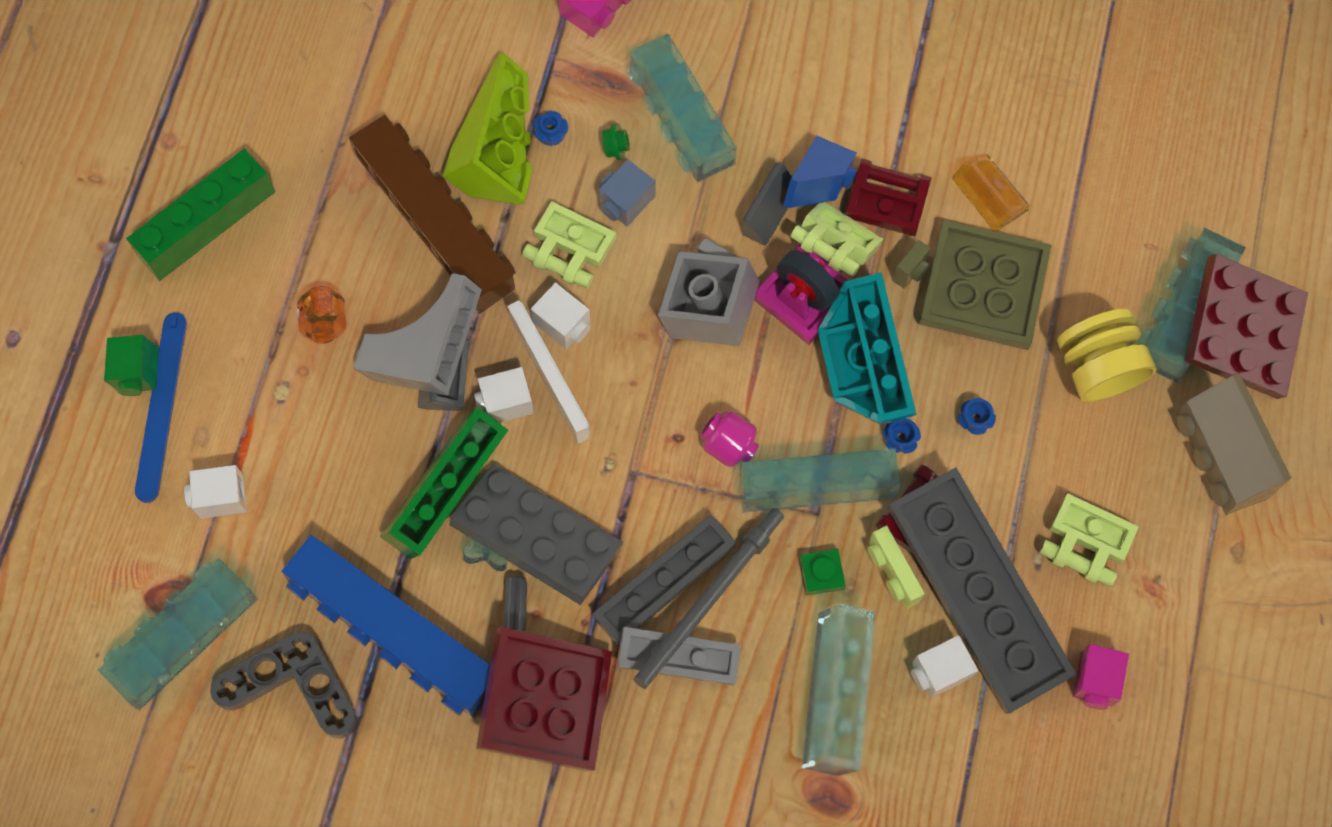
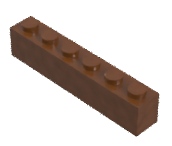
[349,114,516,314]

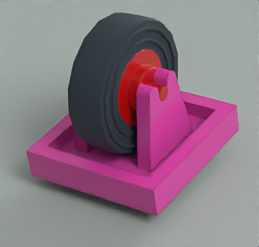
[754,244,848,345]

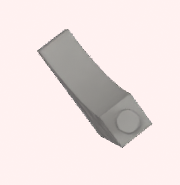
[353,274,482,395]

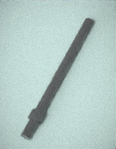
[633,508,784,689]

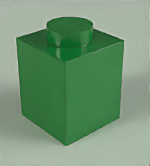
[104,335,159,396]

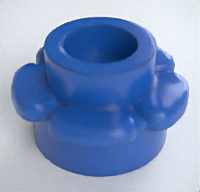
[533,111,569,146]
[958,398,996,435]
[883,418,921,454]

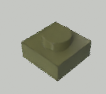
[892,240,931,289]

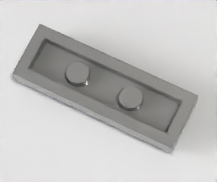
[616,627,741,685]

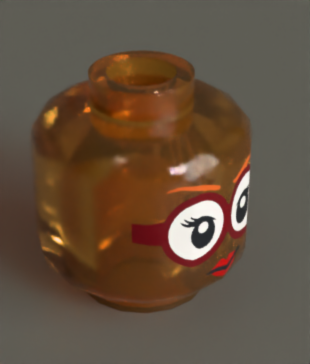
[297,286,347,344]

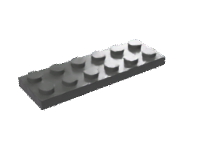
[887,468,1077,714]

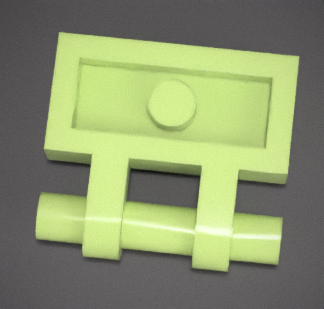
[522,201,617,288]
[790,202,883,277]
[1039,493,1139,587]

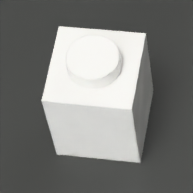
[531,282,591,349]
[474,367,534,423]
[184,465,247,519]
[911,635,978,699]

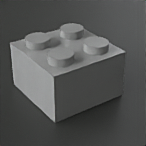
[658,251,759,346]

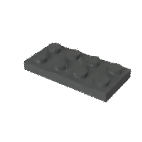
[449,464,623,605]

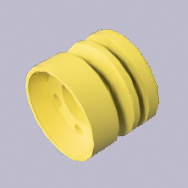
[1057,309,1157,402]

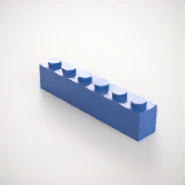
[281,535,490,717]

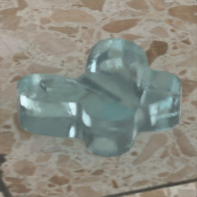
[462,540,508,571]

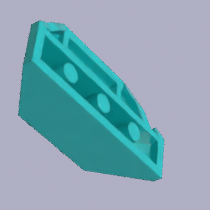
[818,272,917,424]

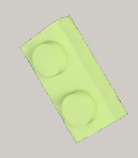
[868,526,925,609]

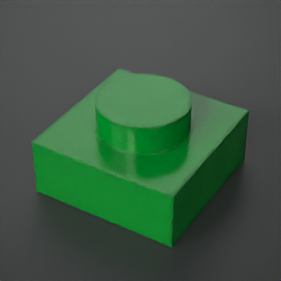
[799,549,846,596]

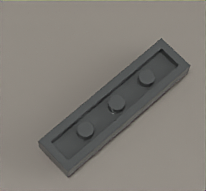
[592,514,736,646]

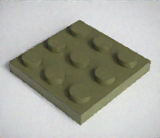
[919,220,1051,350]

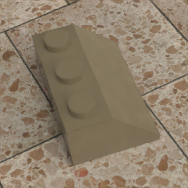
[1177,373,1291,515]

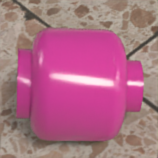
[700,410,759,467]

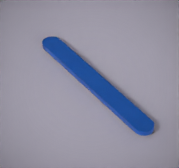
[135,313,187,503]

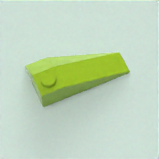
[443,52,532,205]

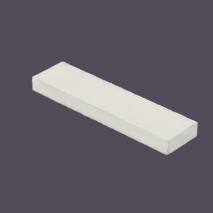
[507,300,590,444]

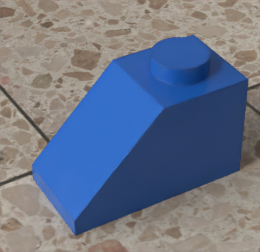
[783,136,858,208]

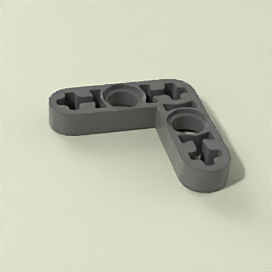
[210,632,357,739]

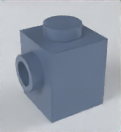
[599,160,656,226]

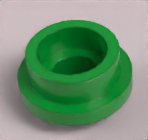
[602,123,630,160]

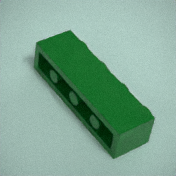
[126,148,275,281]
[379,407,508,559]

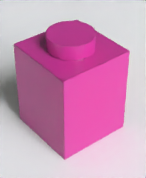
[1073,644,1129,710]

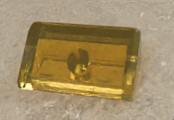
[952,154,1031,231]

